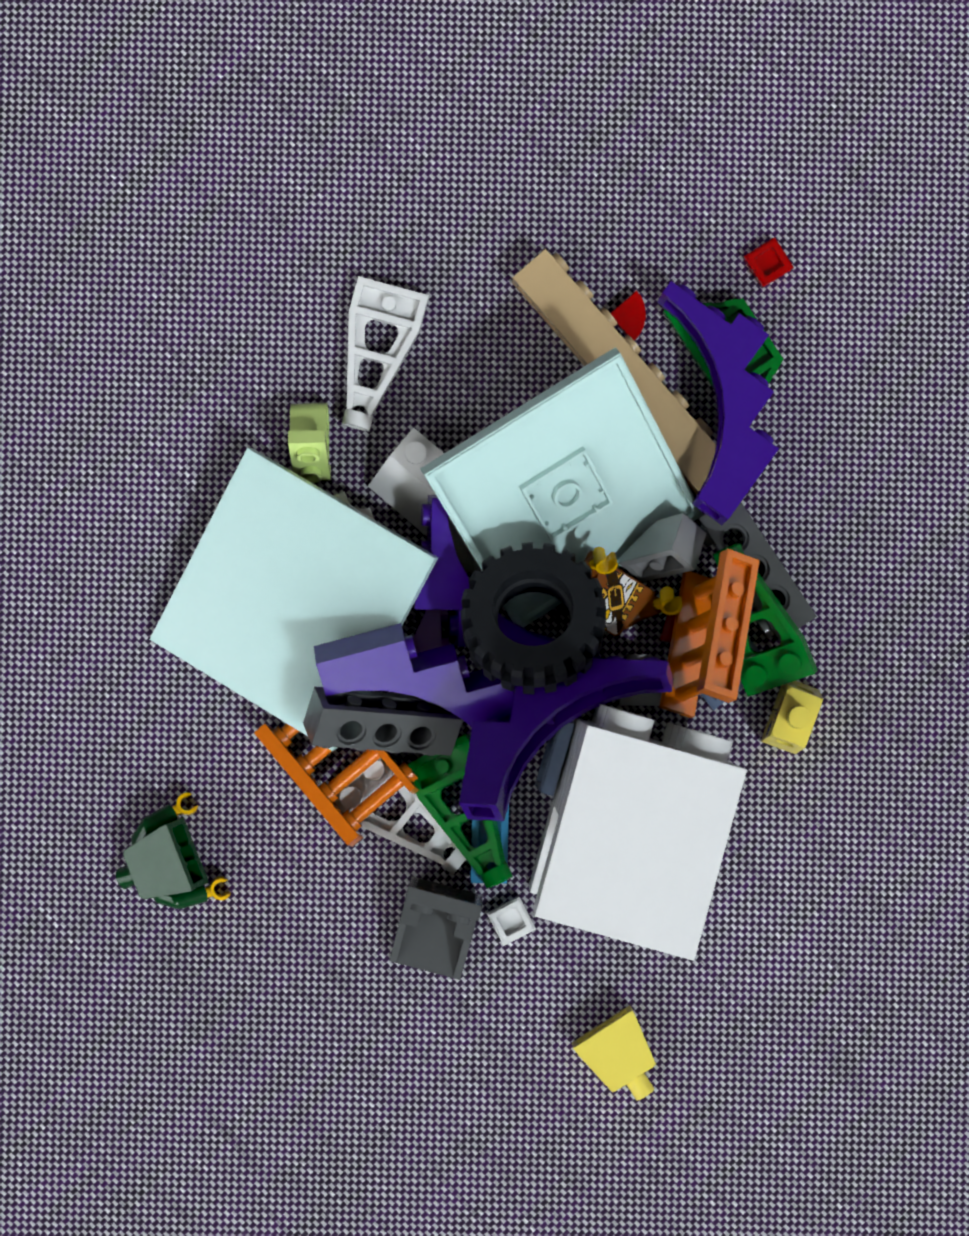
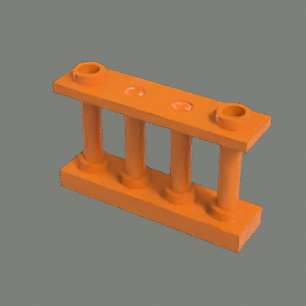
[659,548,760,718]
[254,723,419,847]

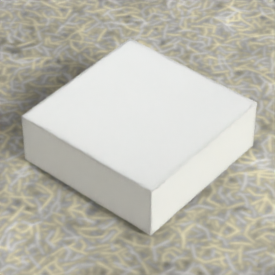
[487,896,536,946]

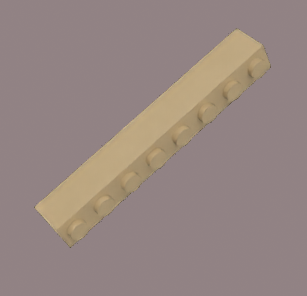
[512,249,716,495]

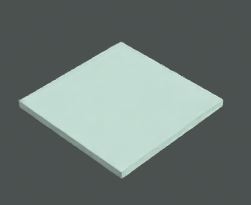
[420,347,703,628]
[149,448,439,751]

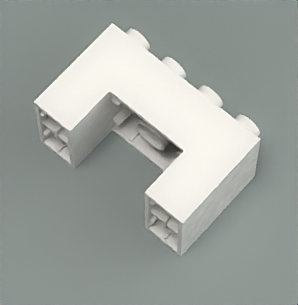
[529,704,747,961]

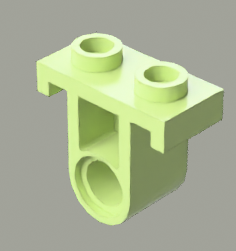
[288,403,331,483]

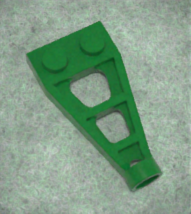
[713,543,818,697]
[407,734,513,889]

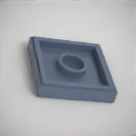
[535,722,575,796]

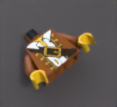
[584,547,682,636]

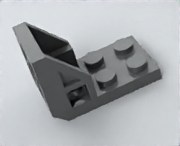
[389,876,483,980]

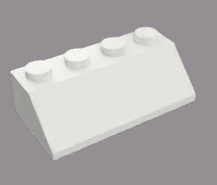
[368,428,482,575]

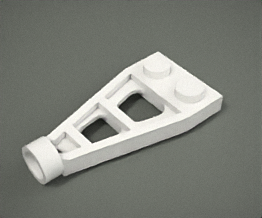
[341,276,429,431]
[335,758,466,875]

